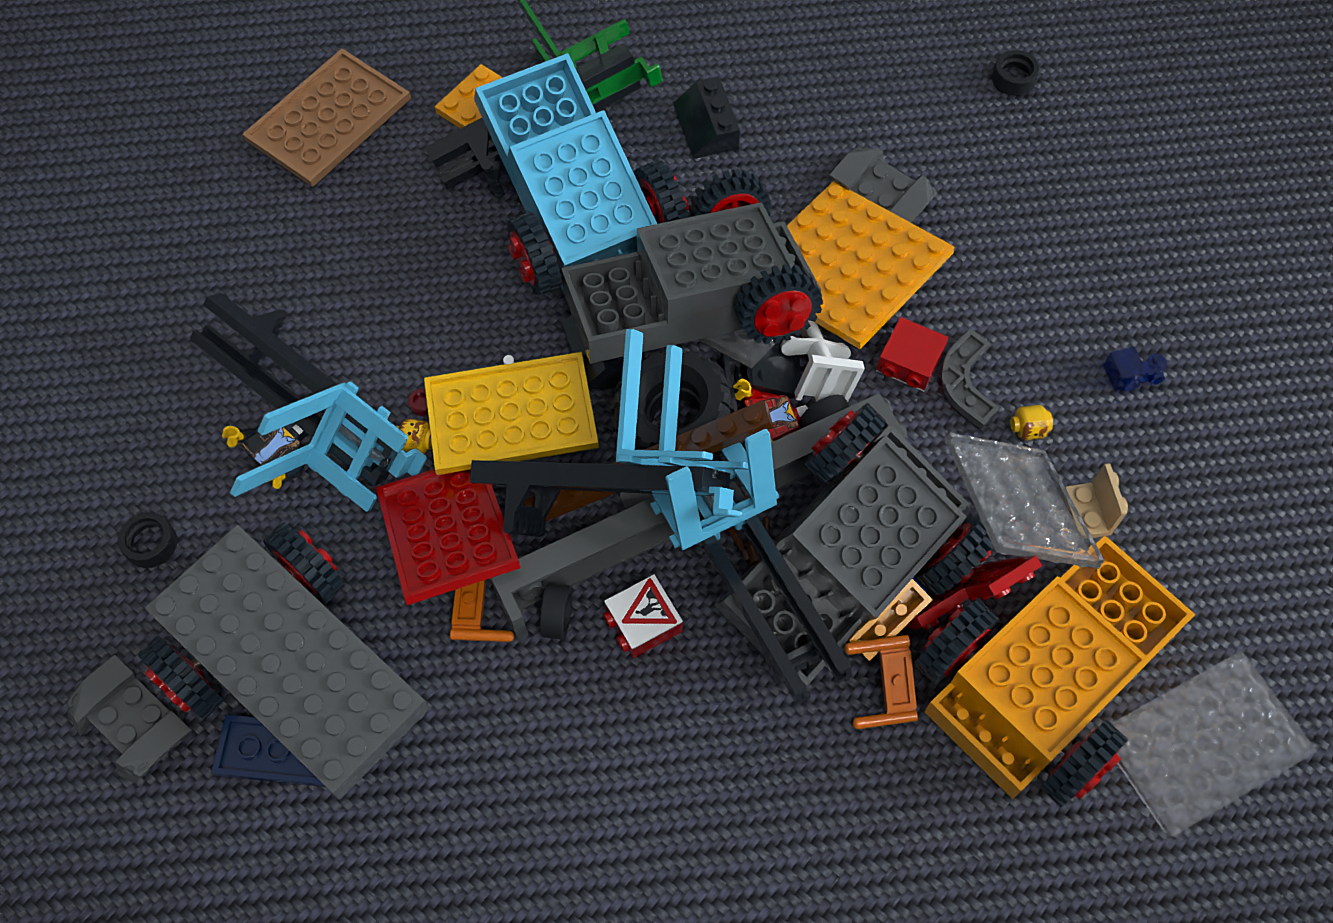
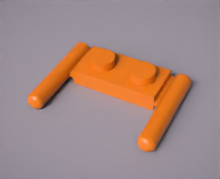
[450,579,514,642]
[844,635,918,729]

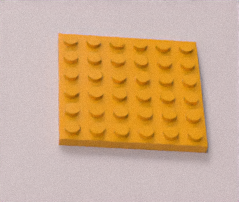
[787,181,954,349]

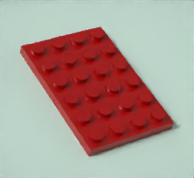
[376,469,521,605]

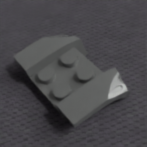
[829,146,937,223]
[67,655,191,783]

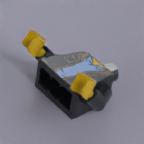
[222,424,309,489]

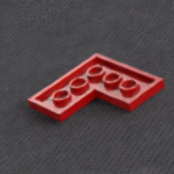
[904,555,1042,630]

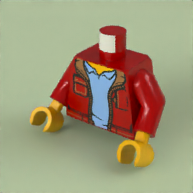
[733,379,808,442]

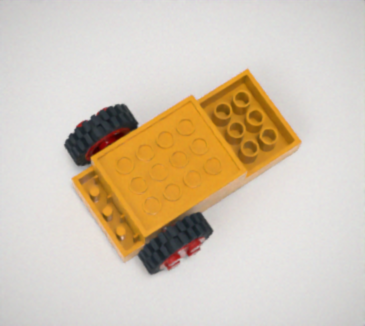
[915,535,1196,808]

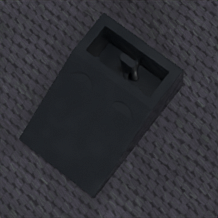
[721,339,804,401]

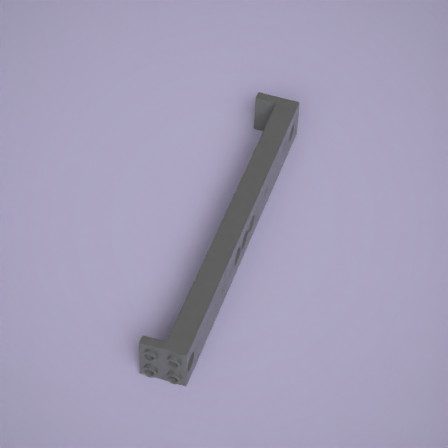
[490,393,908,641]

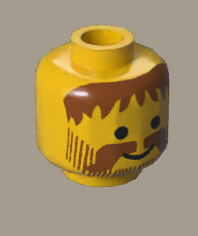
[1010,405,1053,441]
[396,418,432,454]

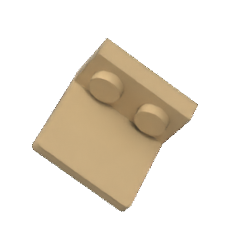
[1063,463,1128,540]

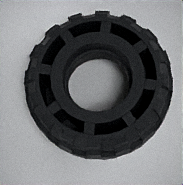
[611,349,738,461]

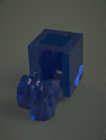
[1103,347,1167,392]

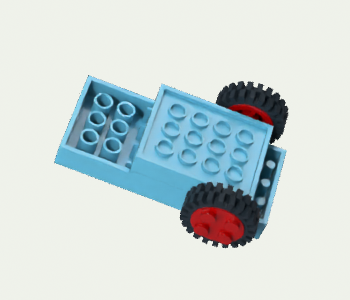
[474,53,690,296]

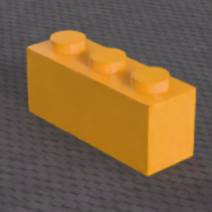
[848,579,933,661]

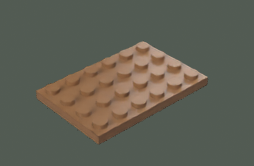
[242,49,411,187]

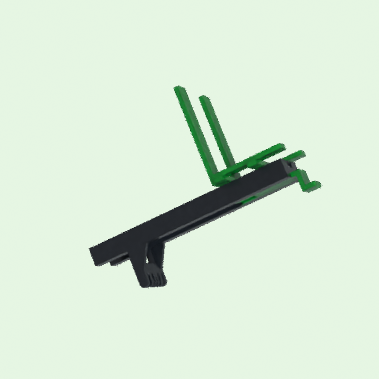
[425,0,663,199]

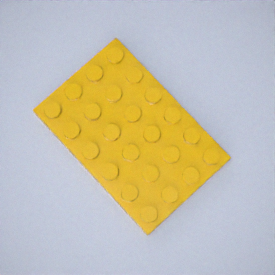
[424,352,599,475]

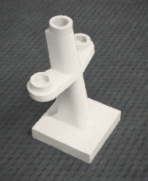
[780,320,865,402]

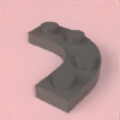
[941,328,1000,430]

